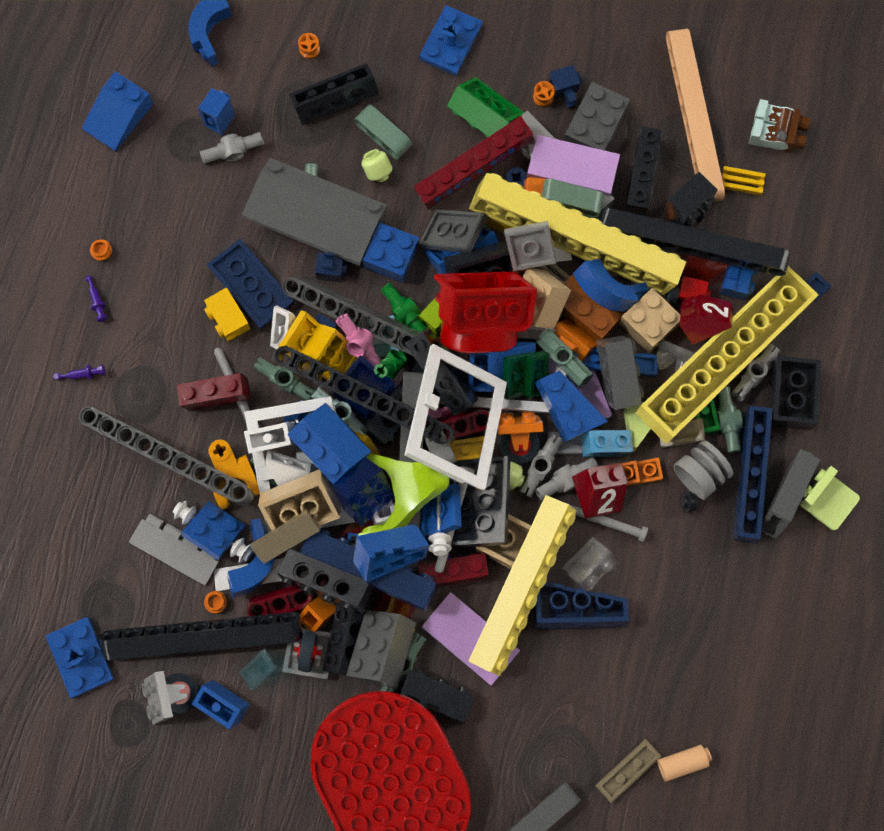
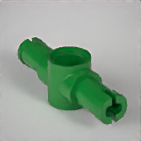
[381,282,427,332]
[374,349,411,379]

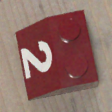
[680,294,733,345]
[572,463,628,519]

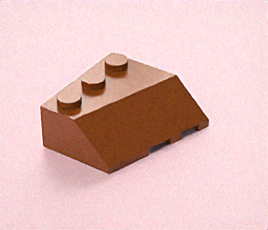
[561,265,626,340]

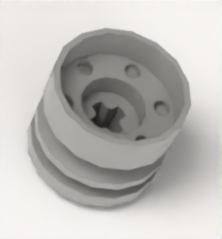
[673,440,734,500]

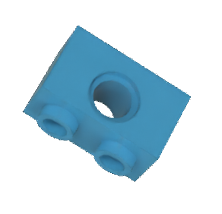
[581,430,633,458]

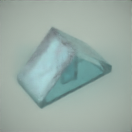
[239,649,281,690]

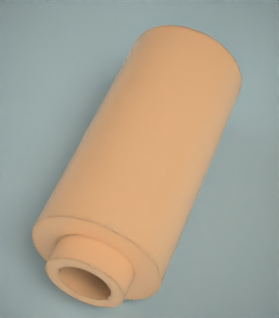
[657,744,712,782]

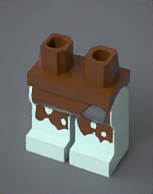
[749,99,811,153]

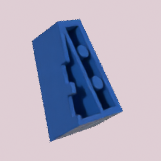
[535,370,608,442]
[353,524,429,583]

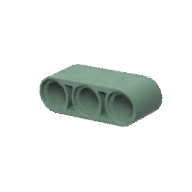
[354,105,412,160]
[541,179,604,217]

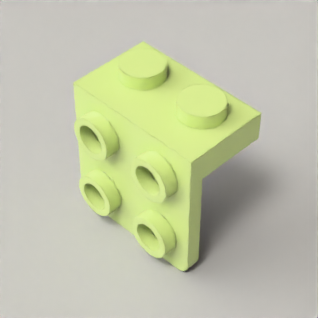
[799,466,860,530]

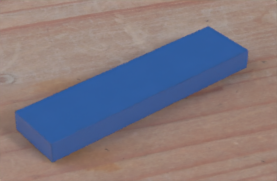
[573,348,659,378]

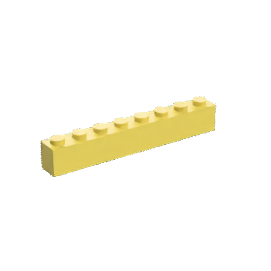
[469,495,577,676]

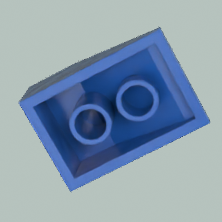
[82,71,153,152]

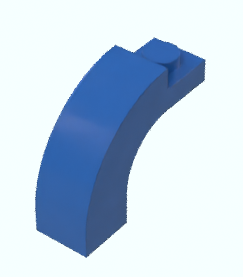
[188,0,232,67]
[573,259,649,312]
[227,518,275,598]

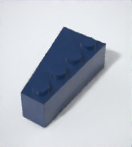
[535,582,629,629]

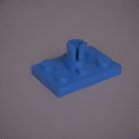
[419,5,483,76]
[45,617,115,699]

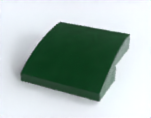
[503,352,549,400]

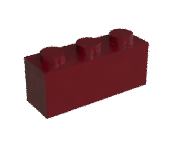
[177,373,251,411]
[418,553,489,587]

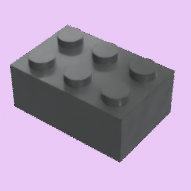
[564,82,630,151]
[596,335,644,410]
[346,610,416,689]

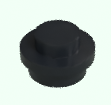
[680,491,698,513]

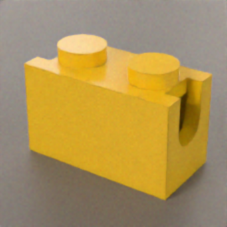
[204,287,250,342]

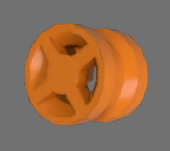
[298,33,320,59]
[533,81,555,107]

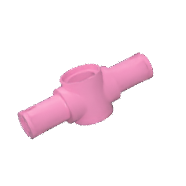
[336,314,382,371]

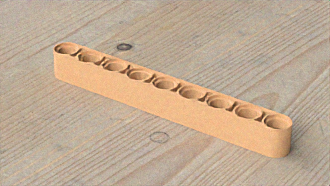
[666,28,725,202]

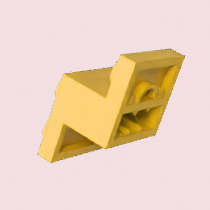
[278,310,358,381]

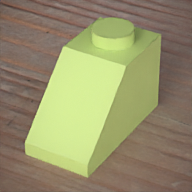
[623,402,651,452]

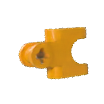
[205,440,260,510]

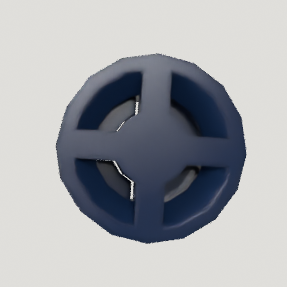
[506,168,527,189]

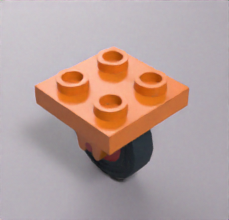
[497,412,543,464]

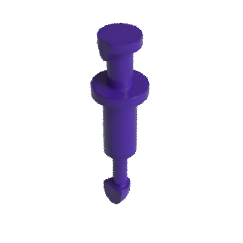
[85,276,108,322]
[53,365,106,380]

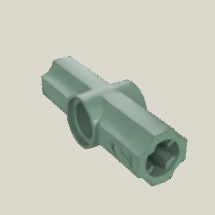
[535,329,594,388]

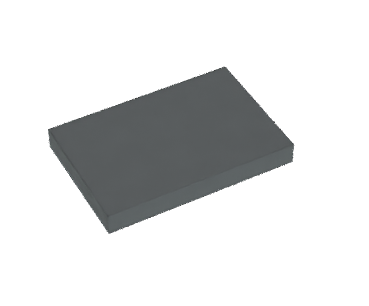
[418,209,488,253]

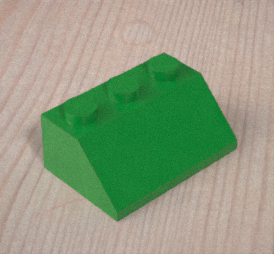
[447,77,525,138]

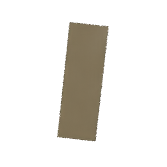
[250,510,320,564]
[595,739,662,803]

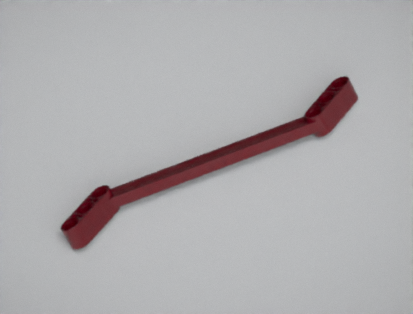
[247,408,489,616]

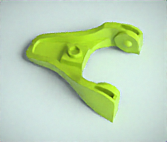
[350,454,449,536]

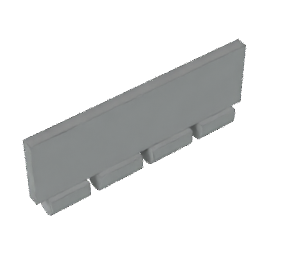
[129,513,219,586]

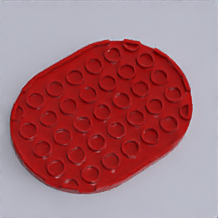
[310,691,471,831]

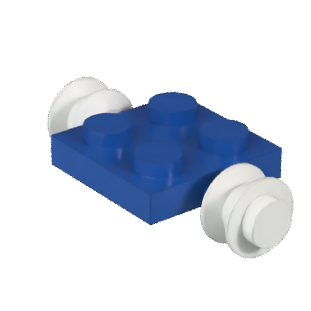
[421,483,461,556]
[173,500,254,563]

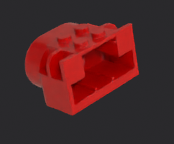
[434,272,537,353]

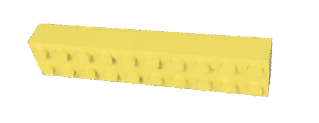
[469,173,686,295]
[635,266,819,444]

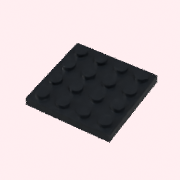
[420,456,511,550]

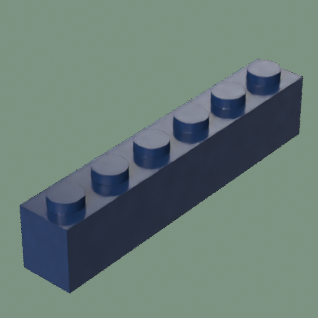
[733,405,772,543]
[300,528,437,612]

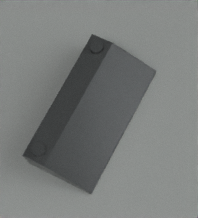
[241,158,387,266]

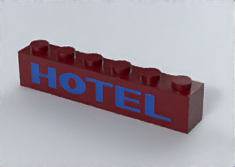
[413,116,534,210]

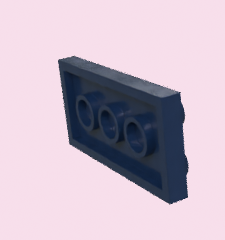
[206,239,294,330]

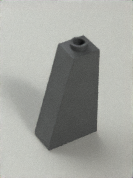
[762,449,820,539]

